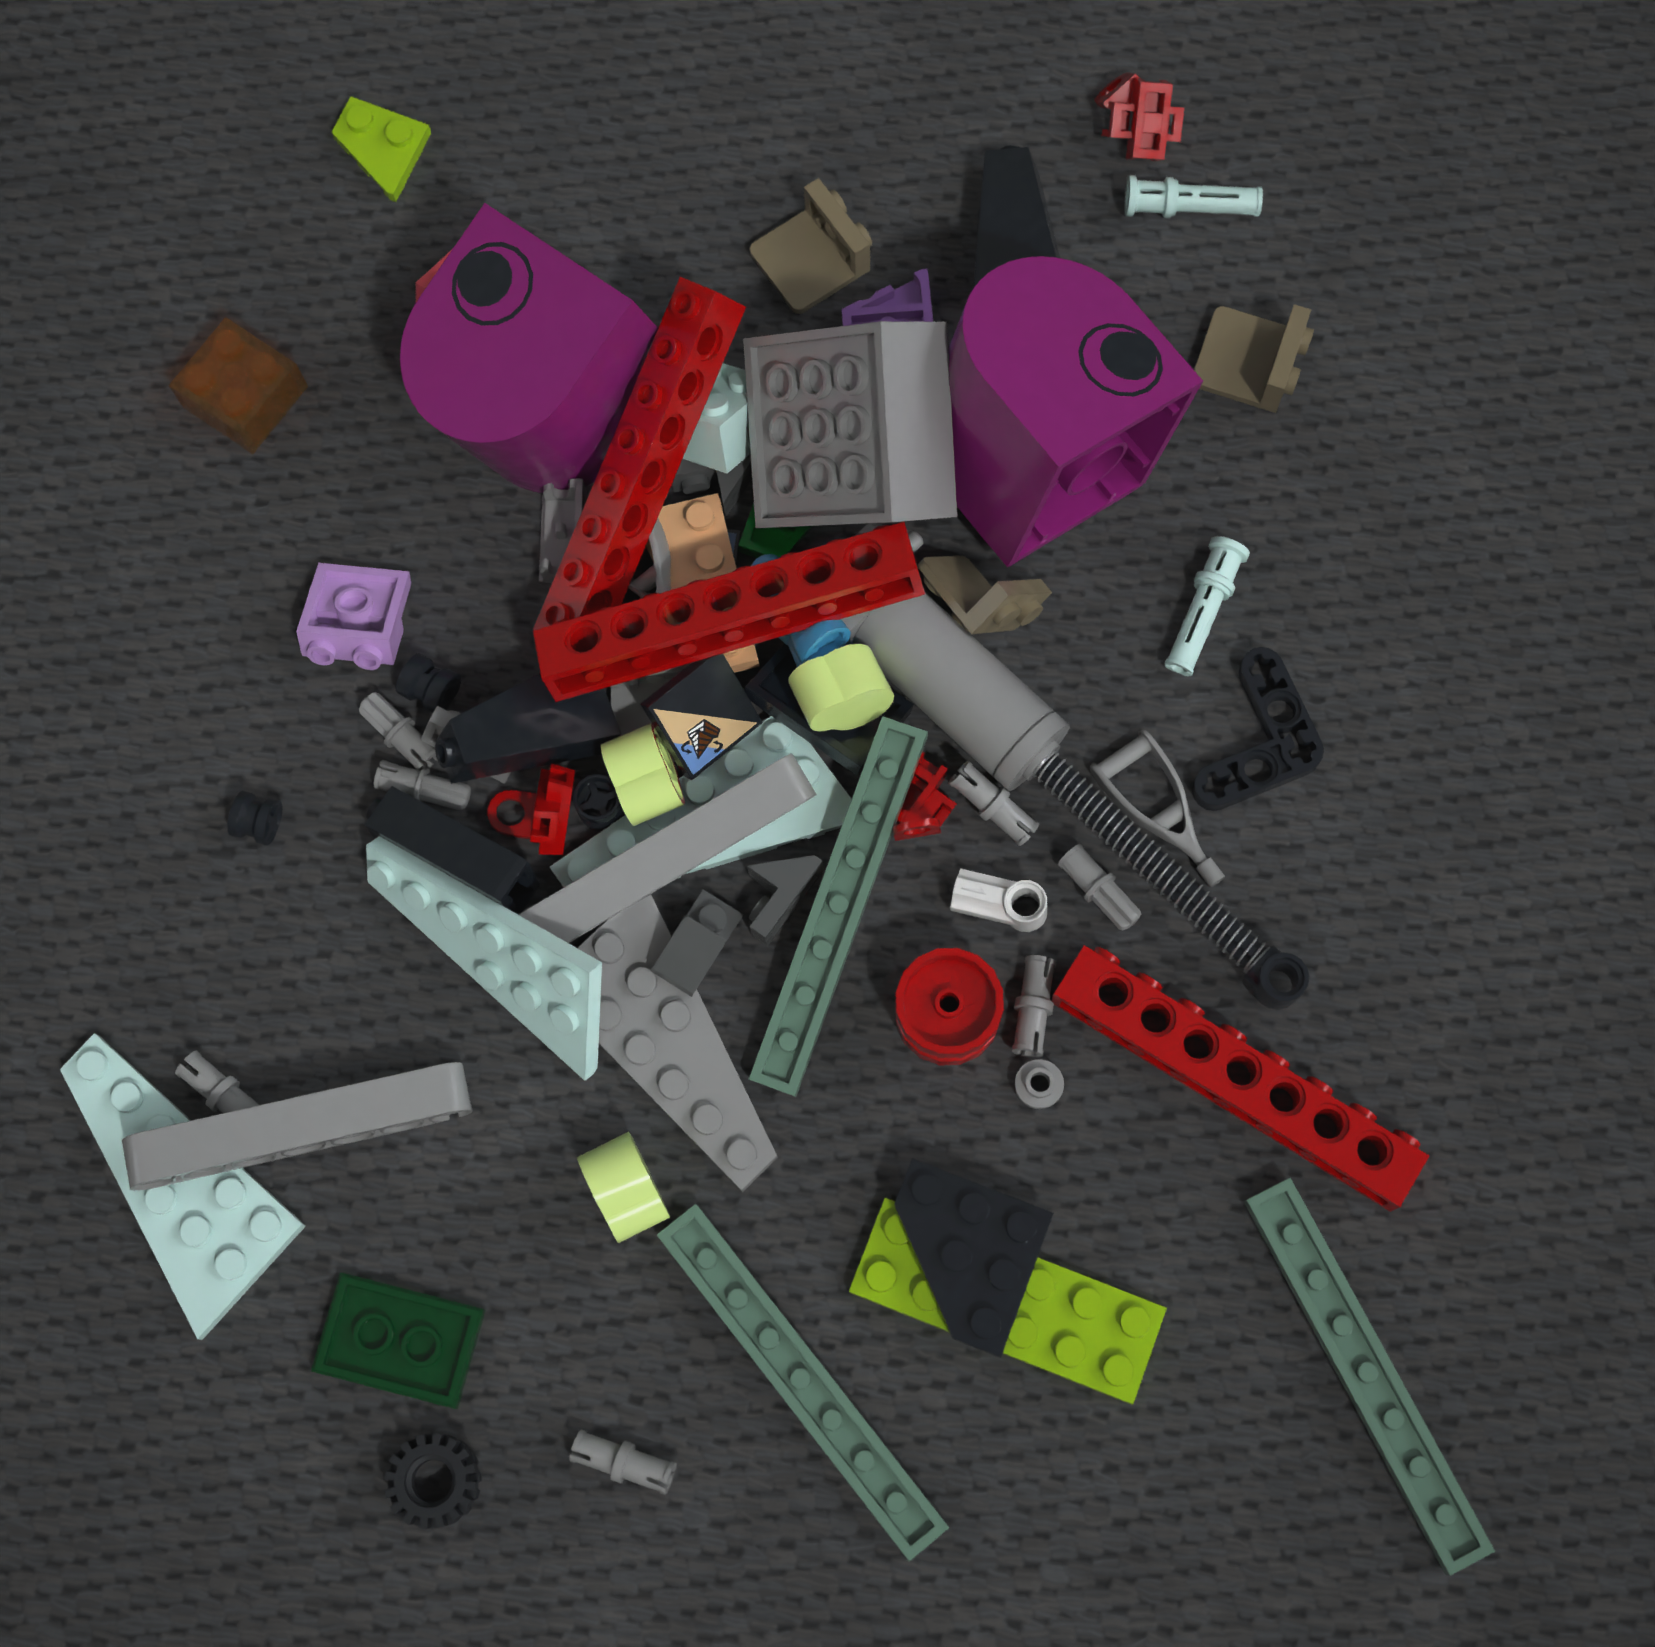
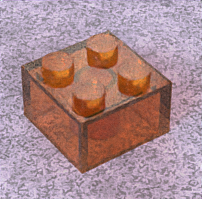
[168,317,308,454]

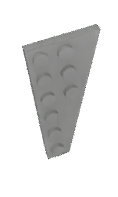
[578,894,778,1192]

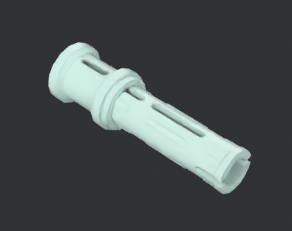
[1125,175,1263,218]
[1164,536,1250,676]

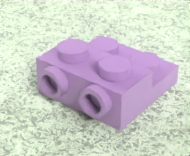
[296,563,411,670]

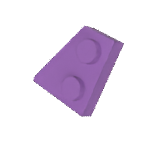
[842,269,933,326]

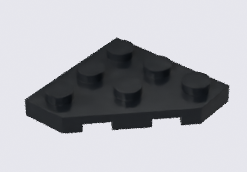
[894,1158,1054,1358]

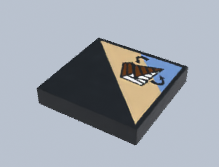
[640,654,763,780]

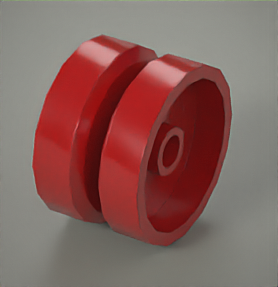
[895,948,1004,1066]

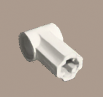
[950,868,1047,932]

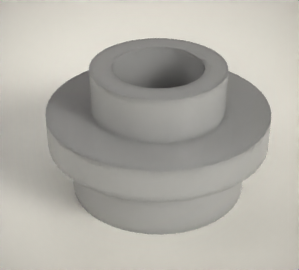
[1015,1059,1064,1109]

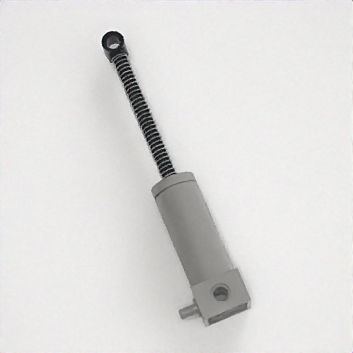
[816,523,1310,1010]

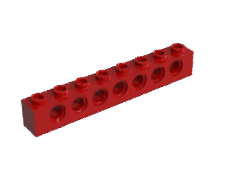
[533,277,746,651]
[533,522,925,702]
[1051,945,1429,1212]

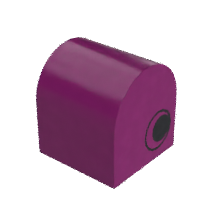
[400,203,658,493]
[948,256,1203,568]

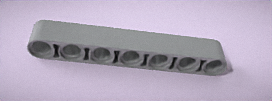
[519,753,817,943]
[122,1062,473,1191]

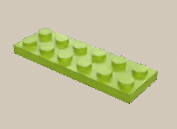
[849,1198,1167,1405]

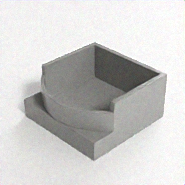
[743,321,957,528]

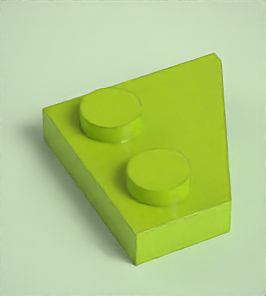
[332,96,431,202]

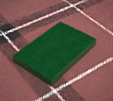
[311,1272,486,1409]

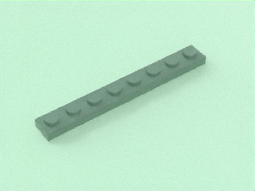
[749,716,928,1097]
[1244,1177,1495,1576]
[657,1204,949,1561]

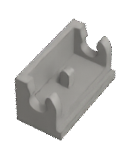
[539,479,588,583]

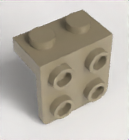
[750,178,872,314]
[1194,304,1314,413]
[918,556,1052,634]

